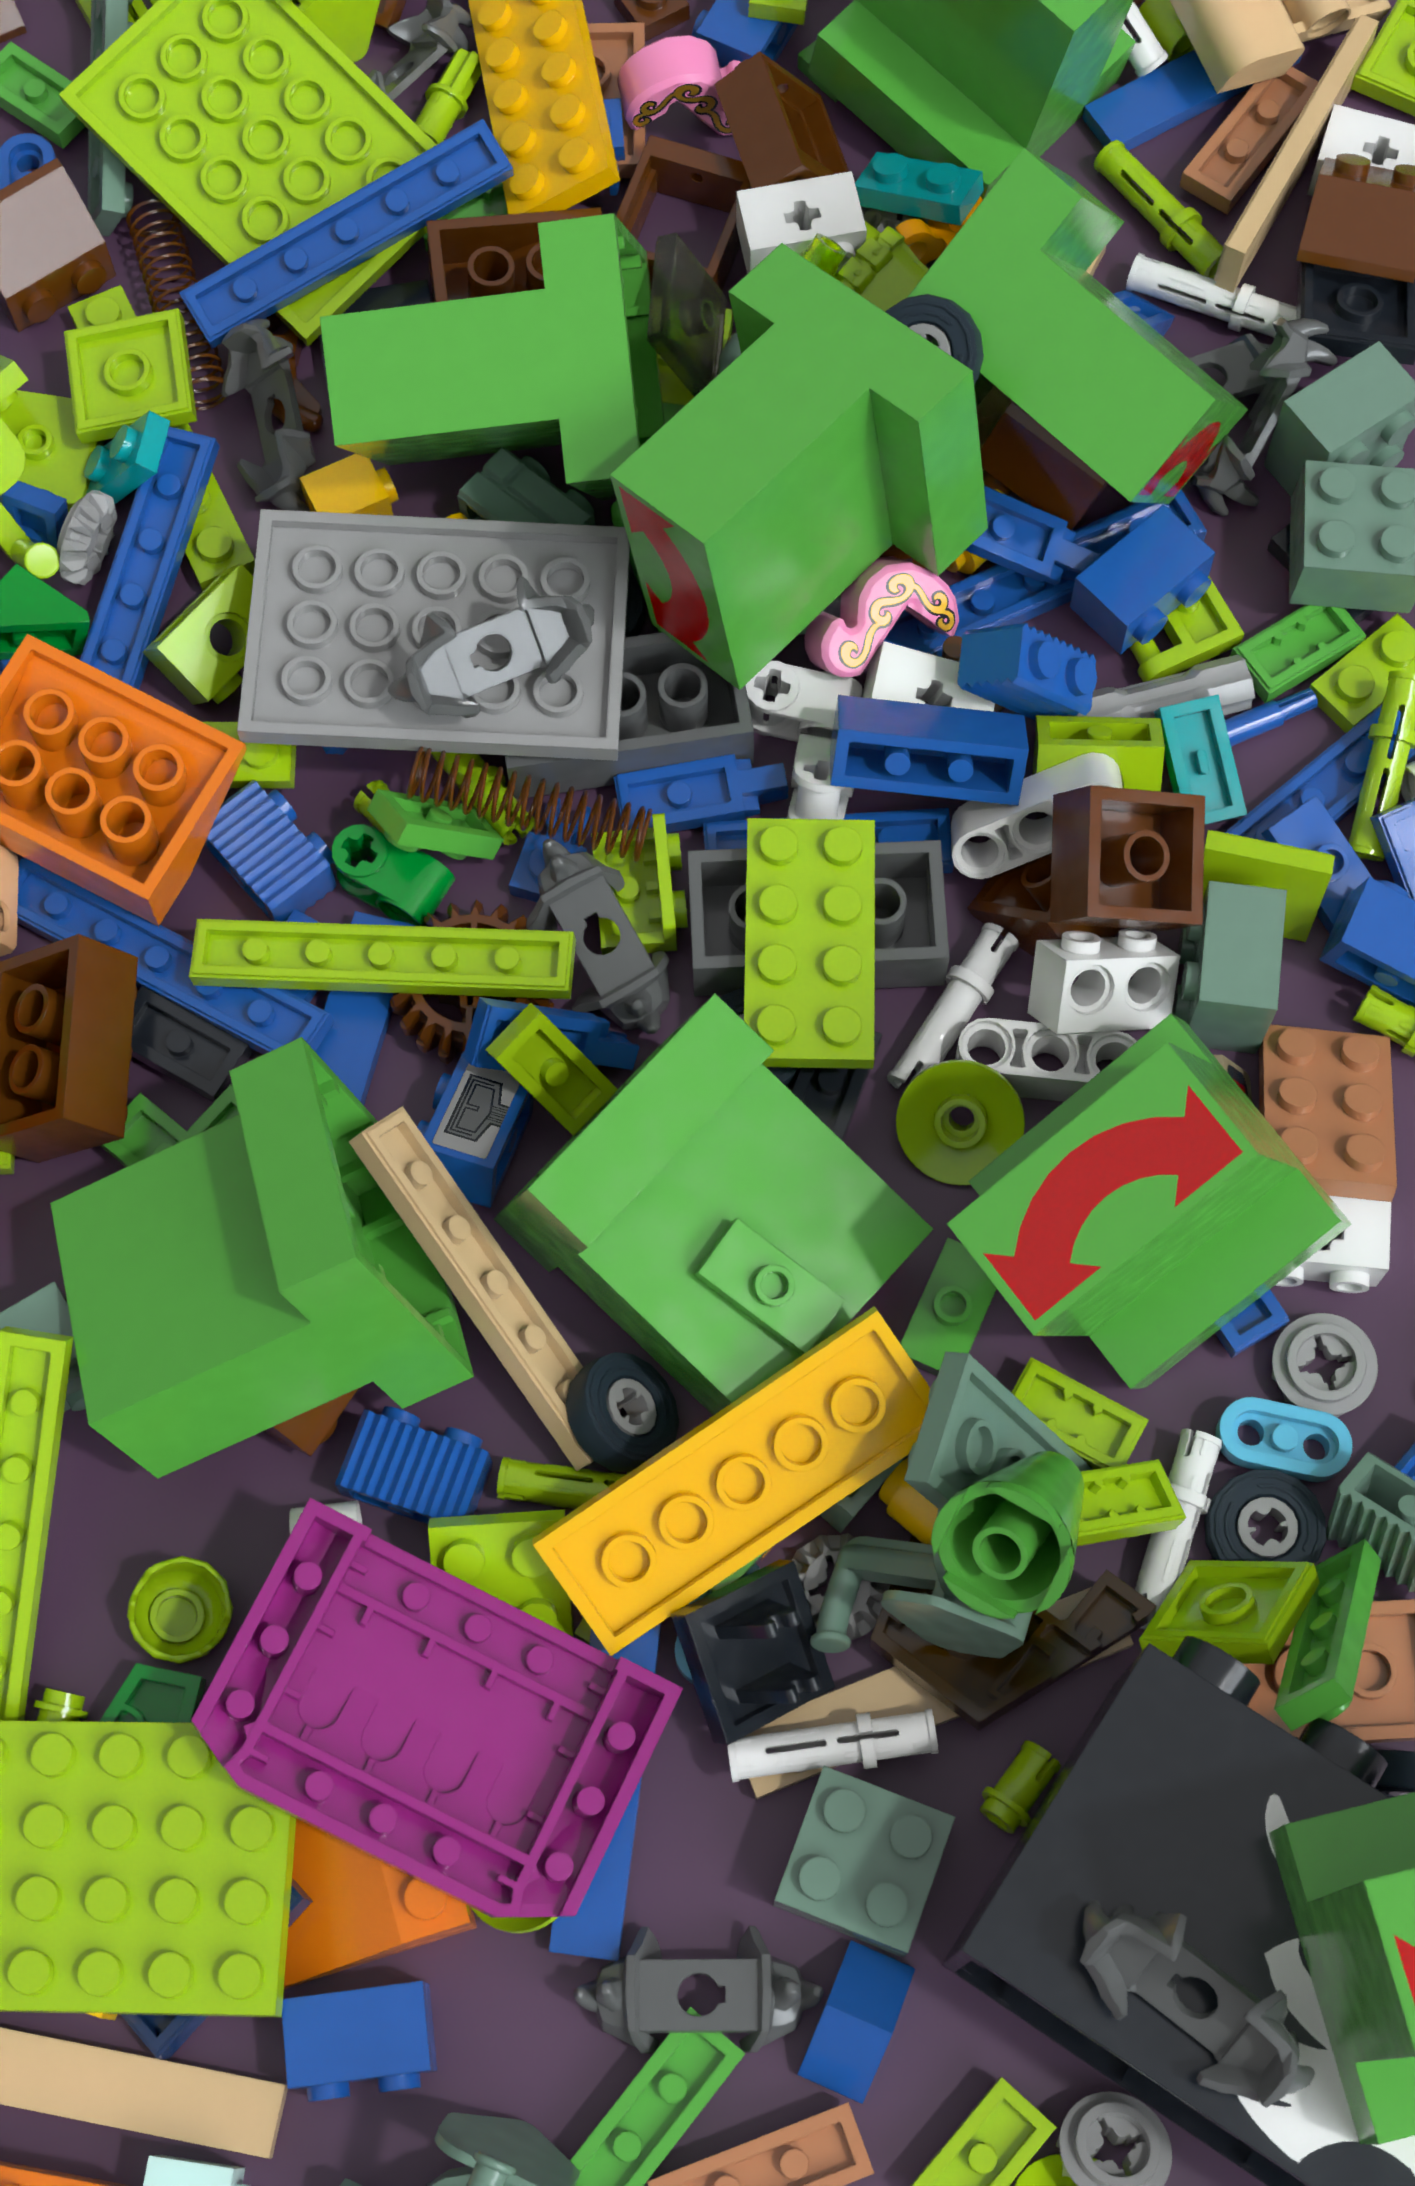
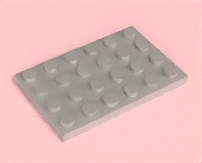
[237,509,630,761]

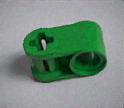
[332,824,455,926]

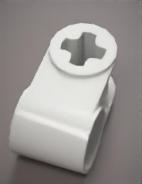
[746,661,863,742]
[787,733,854,819]

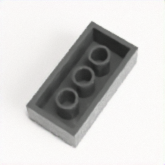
[505,632,754,799]
[688,840,949,996]

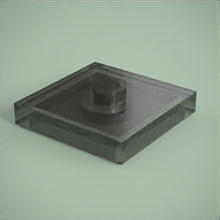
[647,233,727,397]

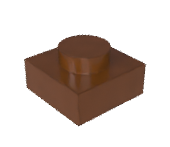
[614,0,690,42]

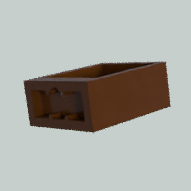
[714,51,862,207]
[616,135,752,307]

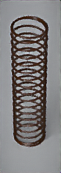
[126,199,228,410]
[406,747,653,863]

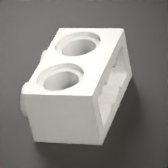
[1027,929,1180,1034]

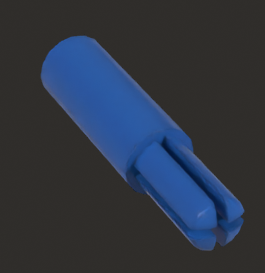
[1225,688,1318,747]

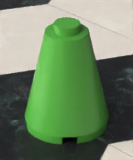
[931,1451,1084,1619]

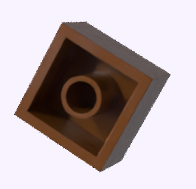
[1050,785,1205,931]

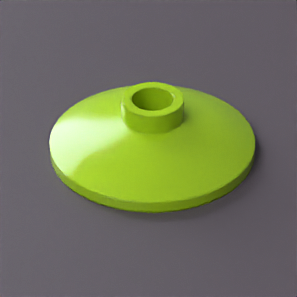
[896,1060,1025,1185]

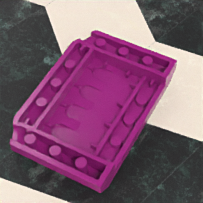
[191,1498,683,1918]

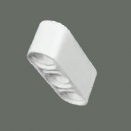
[951,752,1123,879]
[955,1018,1137,1102]

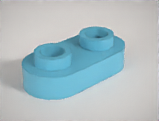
[1216,1397,1352,1482]

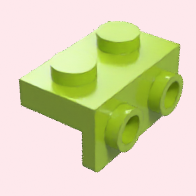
[591,813,688,955]

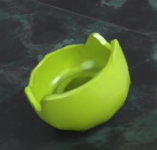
[127,1556,233,1664]

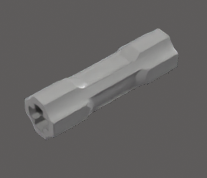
[1067,654,1255,718]

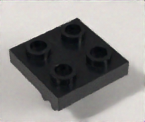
[671,1559,835,1745]

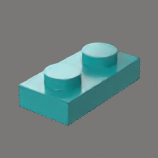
[855,152,984,226]
[84,410,171,504]
[1154,694,1247,826]

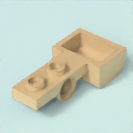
[1170,0,1392,94]

